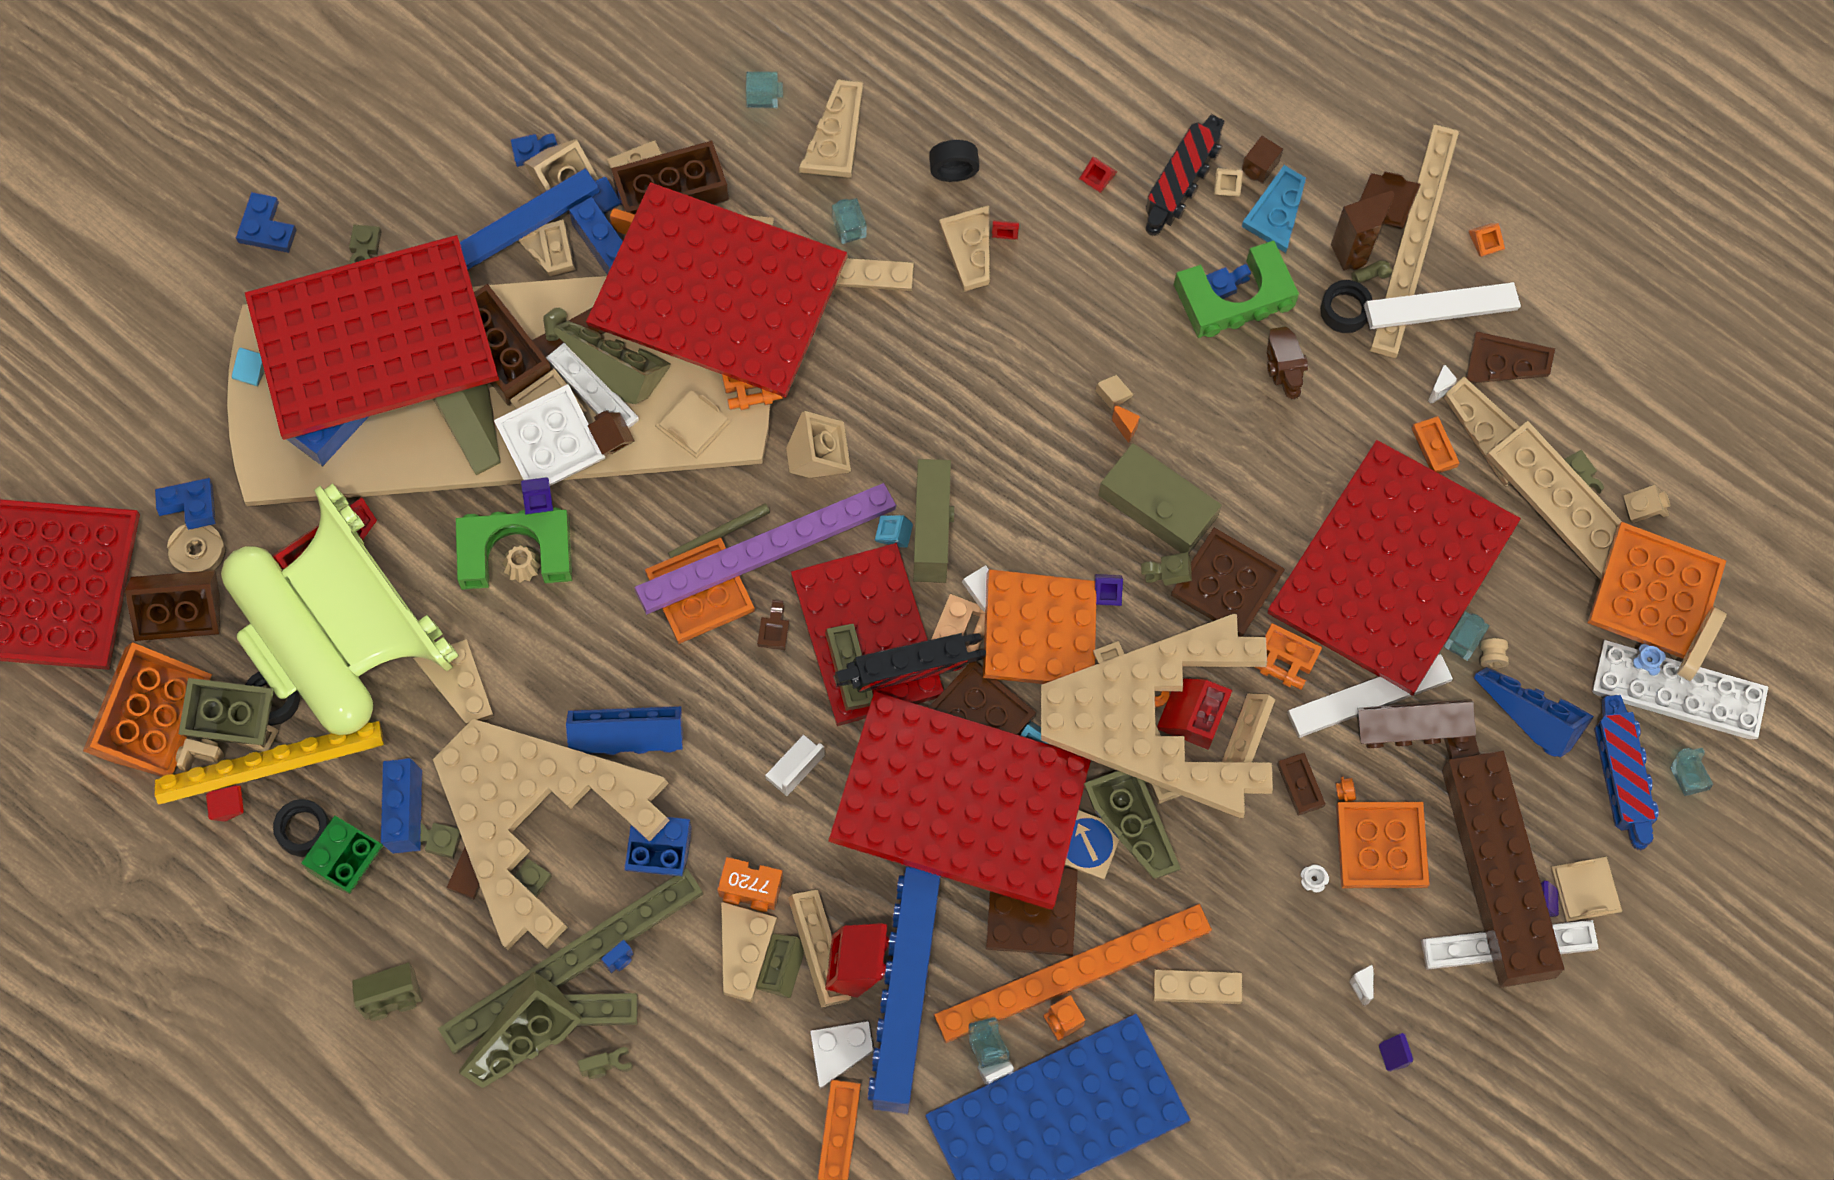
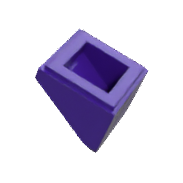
[521,477,553,514]
[1094,574,1123,606]
[1541,881,1559,917]
[1379,1033,1414,1071]

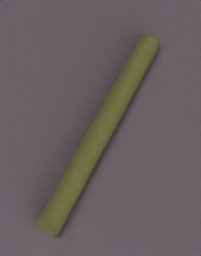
[668,503,770,558]

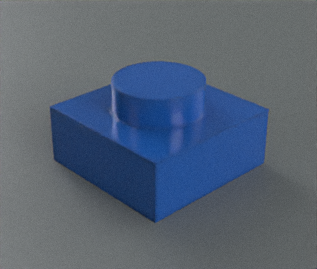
[601,940,634,973]

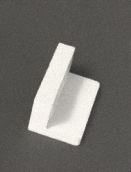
[765,735,825,796]

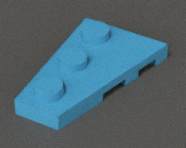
[1241,165,1306,253]

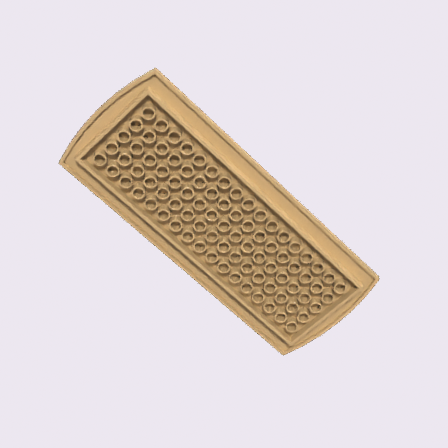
[227,276,771,506]

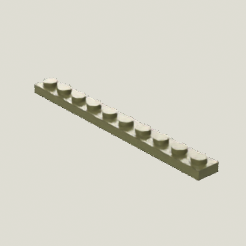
[438,869,703,1055]

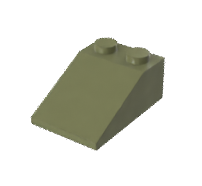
[178,678,274,745]

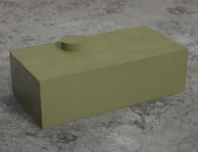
[1098,443,1222,554]
[913,459,954,583]

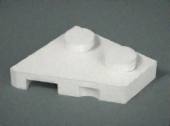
[810,1021,873,1089]

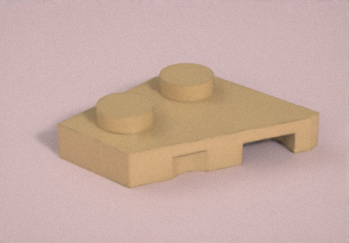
[518,220,575,277]

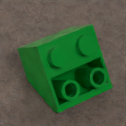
[301,816,383,894]

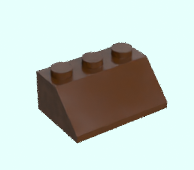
[1331,190,1395,271]
[125,570,220,641]

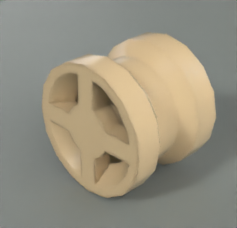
[1480,638,1509,669]

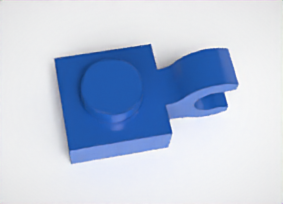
[511,134,558,167]
[1206,264,1251,299]

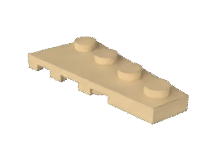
[799,80,863,178]
[1444,377,1520,487]

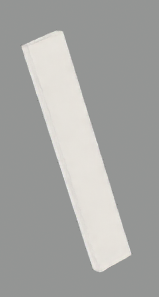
[1364,282,1521,329]
[1287,654,1453,738]
[1421,920,1598,970]

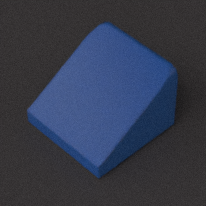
[592,176,621,214]

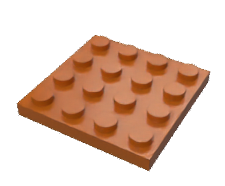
[1588,522,1726,659]
[983,569,1096,684]

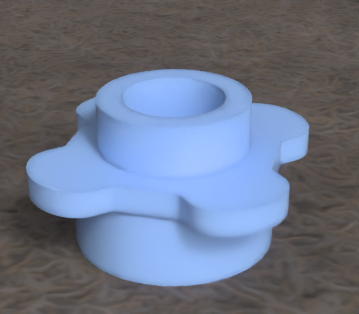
[1633,644,1666,676]

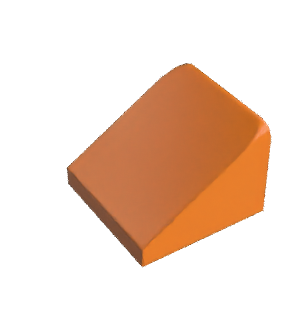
[1469,223,1505,256]
[1112,405,1140,443]

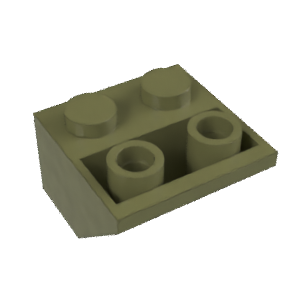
[352,963,423,1021]

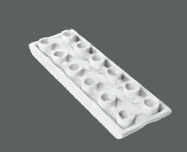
[1592,640,1768,739]

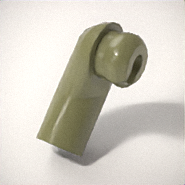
[1351,260,1392,283]
[543,308,567,341]

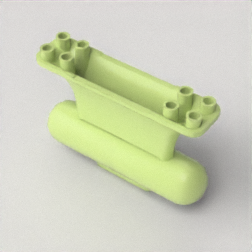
[221,483,459,735]

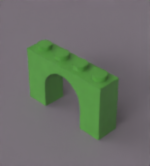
[1174,240,1299,338]
[456,508,572,590]

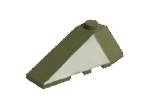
[553,321,671,404]
[433,384,501,475]
[1084,771,1181,880]

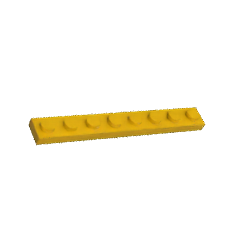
[155,721,384,805]

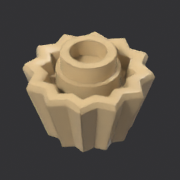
[502,545,541,583]

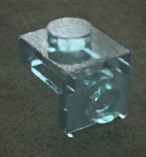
[1670,748,1713,796]
[969,1017,1010,1068]

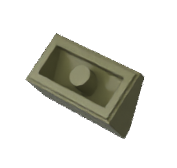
[756,933,804,998]

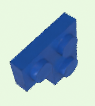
[236,192,296,253]
[155,478,216,530]

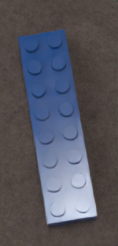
[868,867,940,1114]

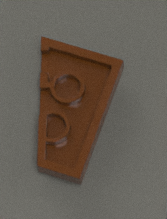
[1466,331,1555,384]

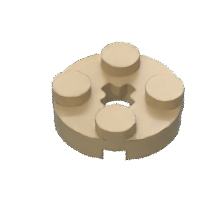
[167,524,226,573]

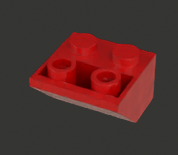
[1157,678,1233,750]
[825,923,889,998]

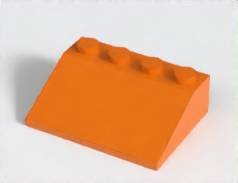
[83,642,212,777]

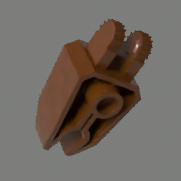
[1267,326,1308,400]

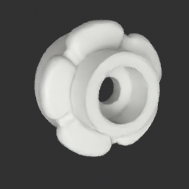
[1301,865,1329,893]

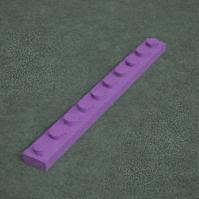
[635,483,896,615]

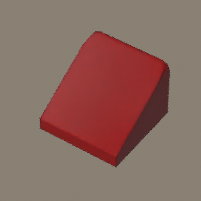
[1079,157,1117,193]
[992,220,1019,240]
[206,785,244,822]

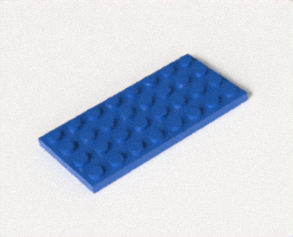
[925,1014,1190,1180]

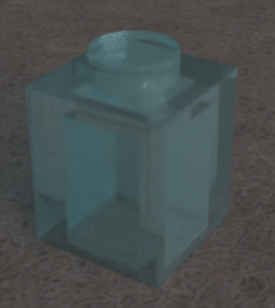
[746,72,783,108]
[832,198,867,244]
[1444,611,1490,661]

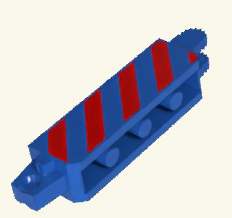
[1594,695,1659,850]

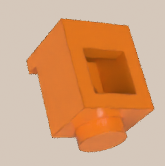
[1043,995,1086,1041]

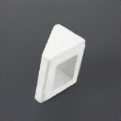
[1428,365,1457,404]
[1350,965,1373,1006]
[978,1055,1014,1086]

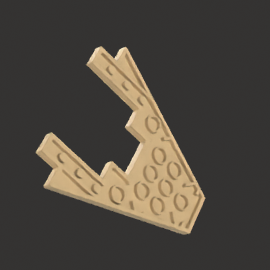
[1041,614,1273,818]
[433,719,669,950]

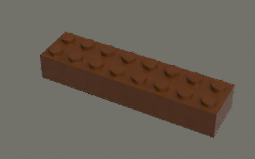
[1442,751,1564,988]

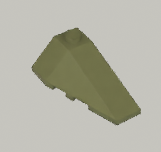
[459,971,582,1088]

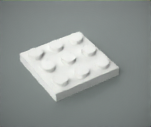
[494,384,606,486]

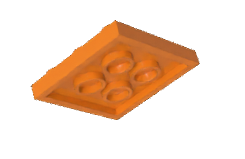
[645,537,755,644]
[1336,802,1429,888]

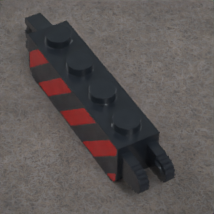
[1145,114,1225,236]
[833,633,987,693]

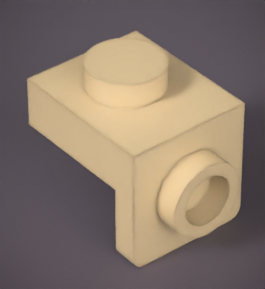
[1624,485,1670,523]
[176,739,225,772]

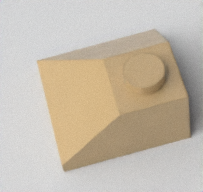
[524,139,599,193]
[786,411,851,478]

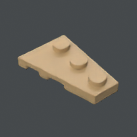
[939,205,990,292]
[413,639,494,725]
[721,902,777,1003]

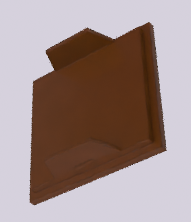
[1360,172,1421,228]

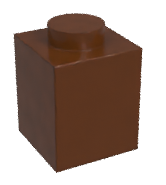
[1241,136,1283,184]
[587,410,635,455]

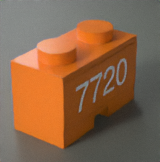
[718,857,783,912]

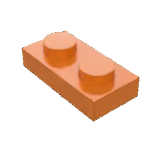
[1412,416,1460,473]

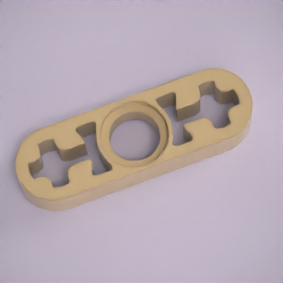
[1677,607,1727,681]

